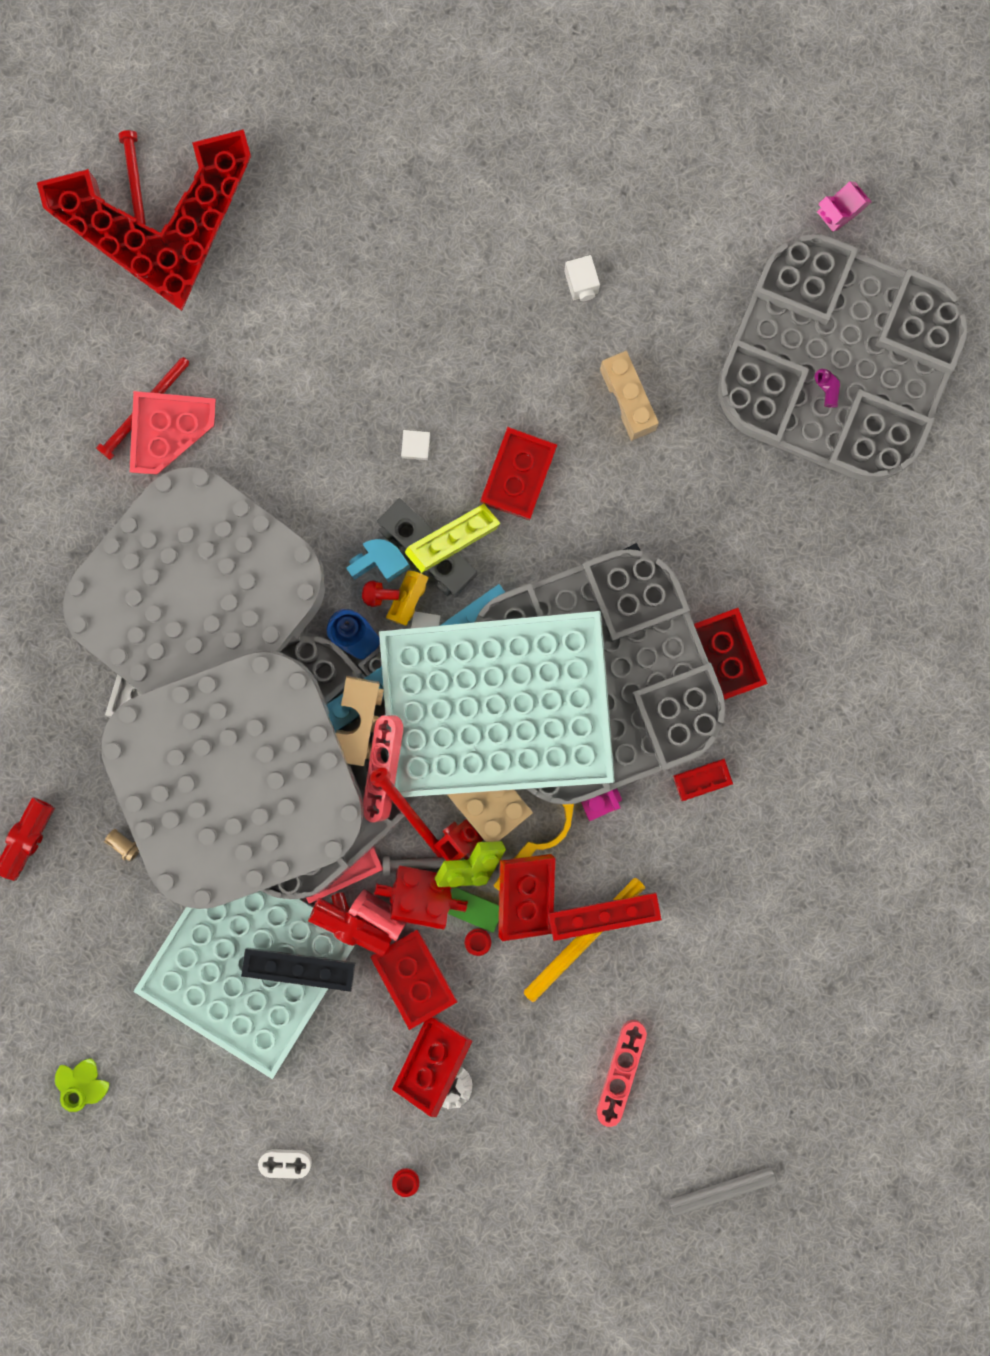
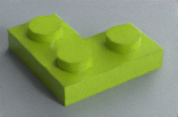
[435,841,506,887]

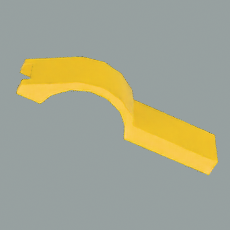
[493,804,574,890]

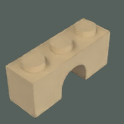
[600,351,659,441]
[336,676,384,766]

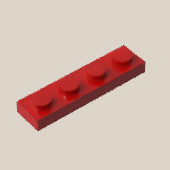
[548,892,662,941]

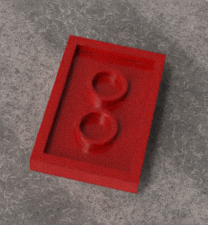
[480,427,557,521]
[498,854,556,942]
[370,929,458,1030]
[392,1016,473,1118]

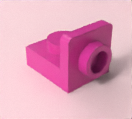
[581,788,622,821]

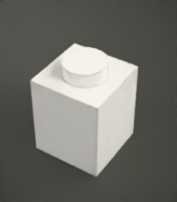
[564,255,600,301]

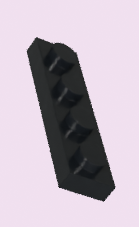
[241,948,356,992]

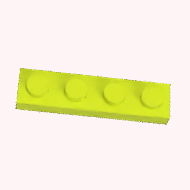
[405,504,501,573]

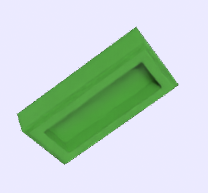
[448,887,499,933]

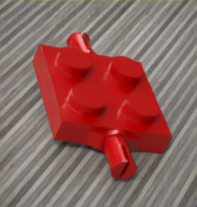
[374,865,468,930]

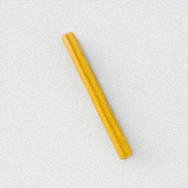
[524,878,645,1002]

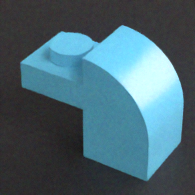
[346,539,410,583]

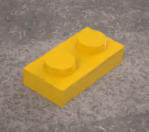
[386,570,429,626]

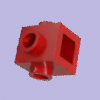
[434,819,484,861]

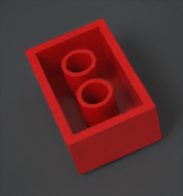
[694,608,768,700]

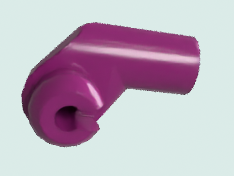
[814,368,840,408]

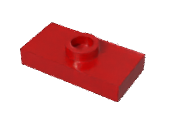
[672,759,733,801]

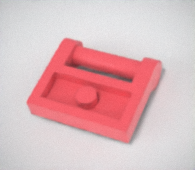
[348,889,406,941]

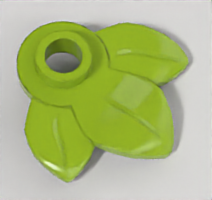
[55,1058,110,1112]

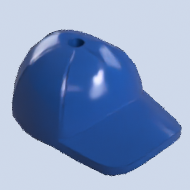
[326,609,380,659]

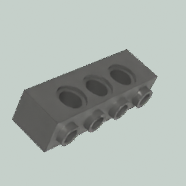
[377,498,477,598]

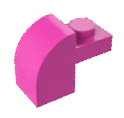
[817,181,872,232]

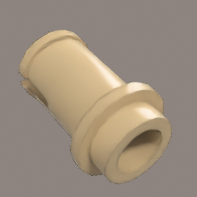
[104,828,139,862]

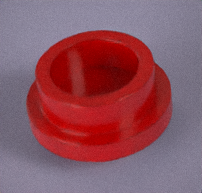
[464,928,492,956]
[392,1168,420,1197]

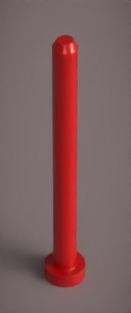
[118,130,146,246]
[96,357,189,460]
[370,767,443,858]

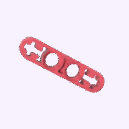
[363,715,403,823]
[597,1020,647,1127]

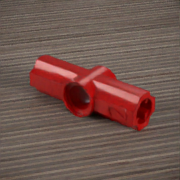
[0,797,55,881]
[308,898,392,956]

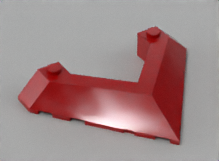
[36,129,251,311]

